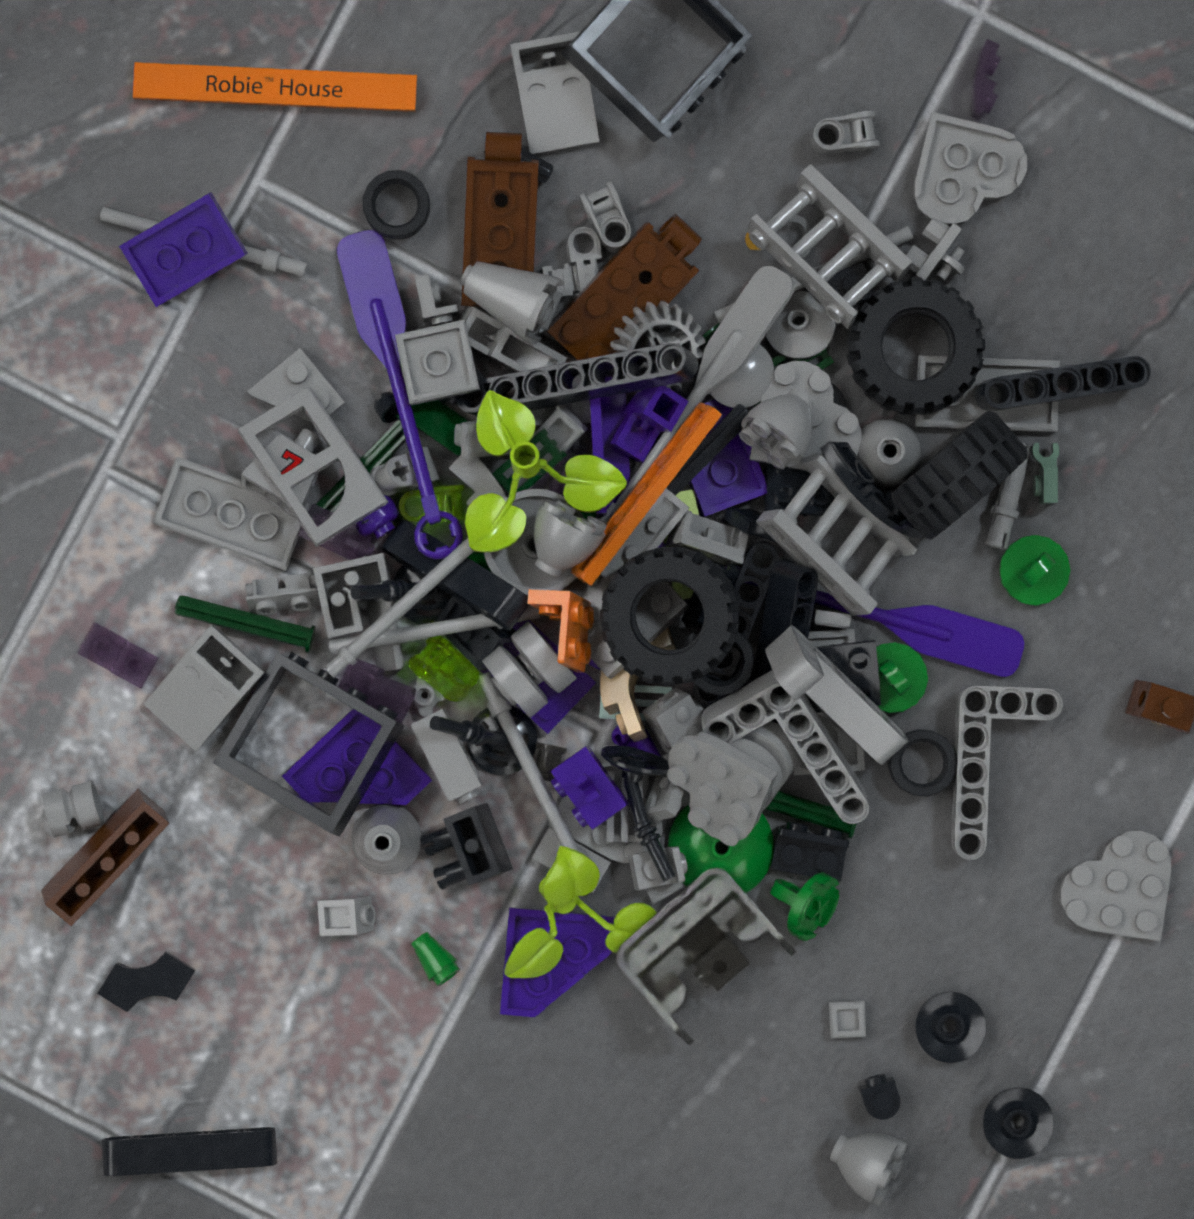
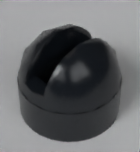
[374,392,398,423]

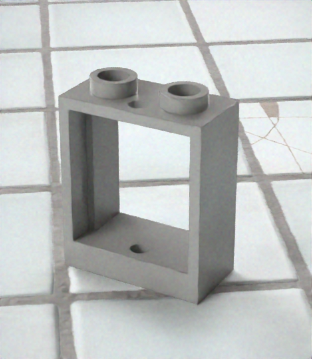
[411,708,483,805]

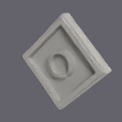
[395,319,480,405]

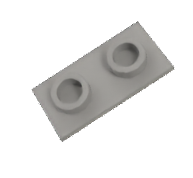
[246,572,321,616]

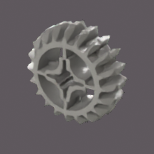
[610,301,706,392]

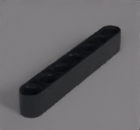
[457,343,698,417]

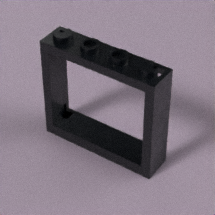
[561,0,753,143]
[213,651,405,837]

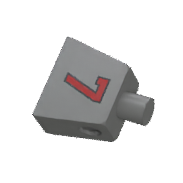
[241,429,320,519]

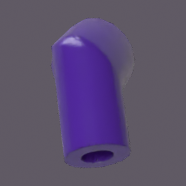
[611,726,661,756]

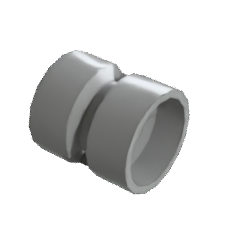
[43,781,104,838]

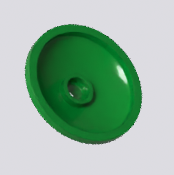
[668,805,774,900]

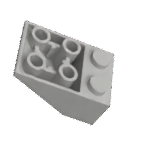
[510,31,600,154]
[144,625,266,752]

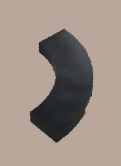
[820,441,923,538]

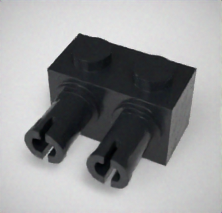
[421,803,513,890]

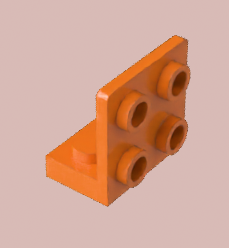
[527,589,594,673]

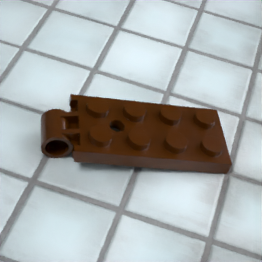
[461,132,539,307]
[546,214,702,360]

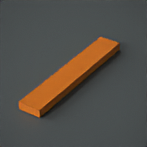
[570,402,722,586]

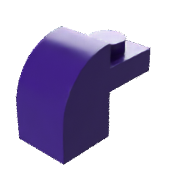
[610,386,689,462]

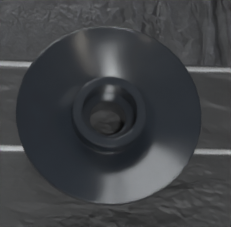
[915,991,986,1063]
[983,1087,1054,1159]

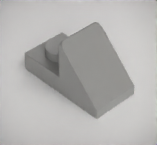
[645,754,690,822]

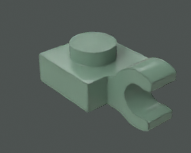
[1031,443,1059,504]

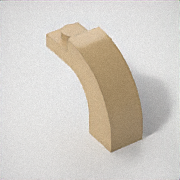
[600,627,676,742]

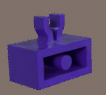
[551,746,629,830]

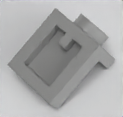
[415,274,458,326]
[628,846,687,890]
[317,896,376,936]

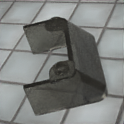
[617,868,797,1046]

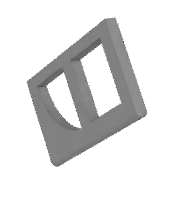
[238,387,388,547]

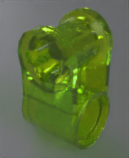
[399,485,466,524]
[408,636,479,702]

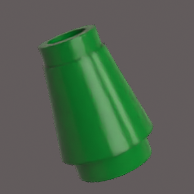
[411,932,460,986]

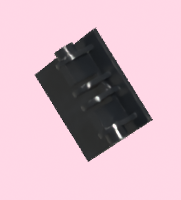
[764,463,835,517]
[809,640,881,713]

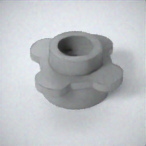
[403,674,446,716]

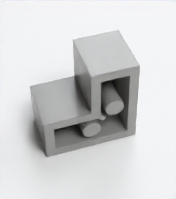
[313,553,391,638]

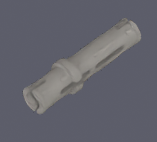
[985,443,1032,550]

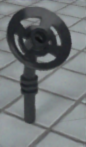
[351,565,449,624]
[430,706,538,775]
[601,746,676,882]

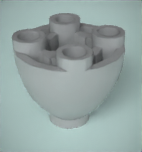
[739,389,814,469]
[857,419,922,489]
[534,499,607,577]
[830,1133,908,1207]

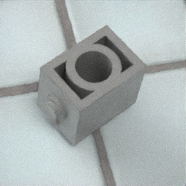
[641,688,704,754]

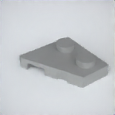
[248,348,346,423]

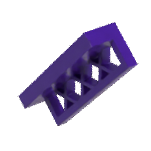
[590,377,630,517]

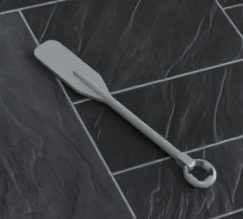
[595,266,795,524]

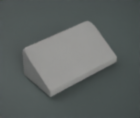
[367,600,405,672]

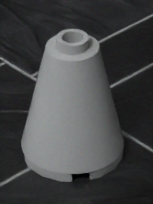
[460,261,564,345]
[351,804,422,875]

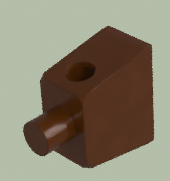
[1125,680,1194,734]

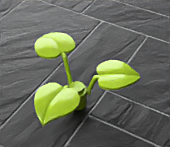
[465,390,627,553]
[504,846,662,978]

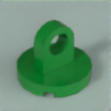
[999,535,1071,606]
[876,642,928,713]
[770,872,840,941]

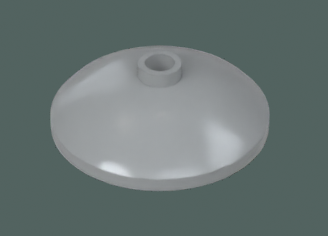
[483,489,584,596]

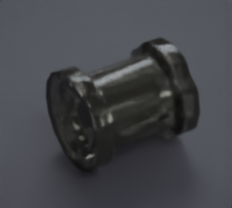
[536,742,567,782]

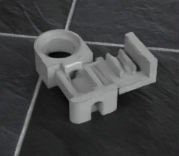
[540,227,602,298]

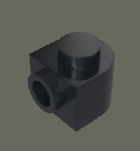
[859,1074,900,1120]

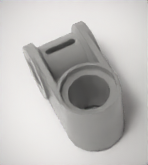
[810,111,880,155]
[579,181,631,253]
[369,447,440,496]

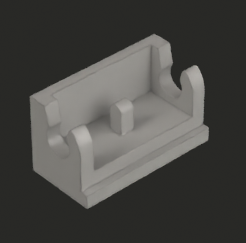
[666,510,748,567]

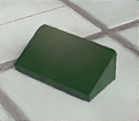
[411,400,469,457]

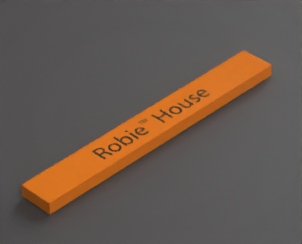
[133,62,417,112]

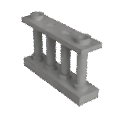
[747,164,912,329]
[756,455,917,616]

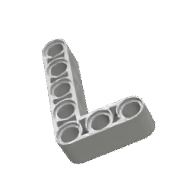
[765,625,909,765]
[701,670,869,824]
[951,686,1063,860]

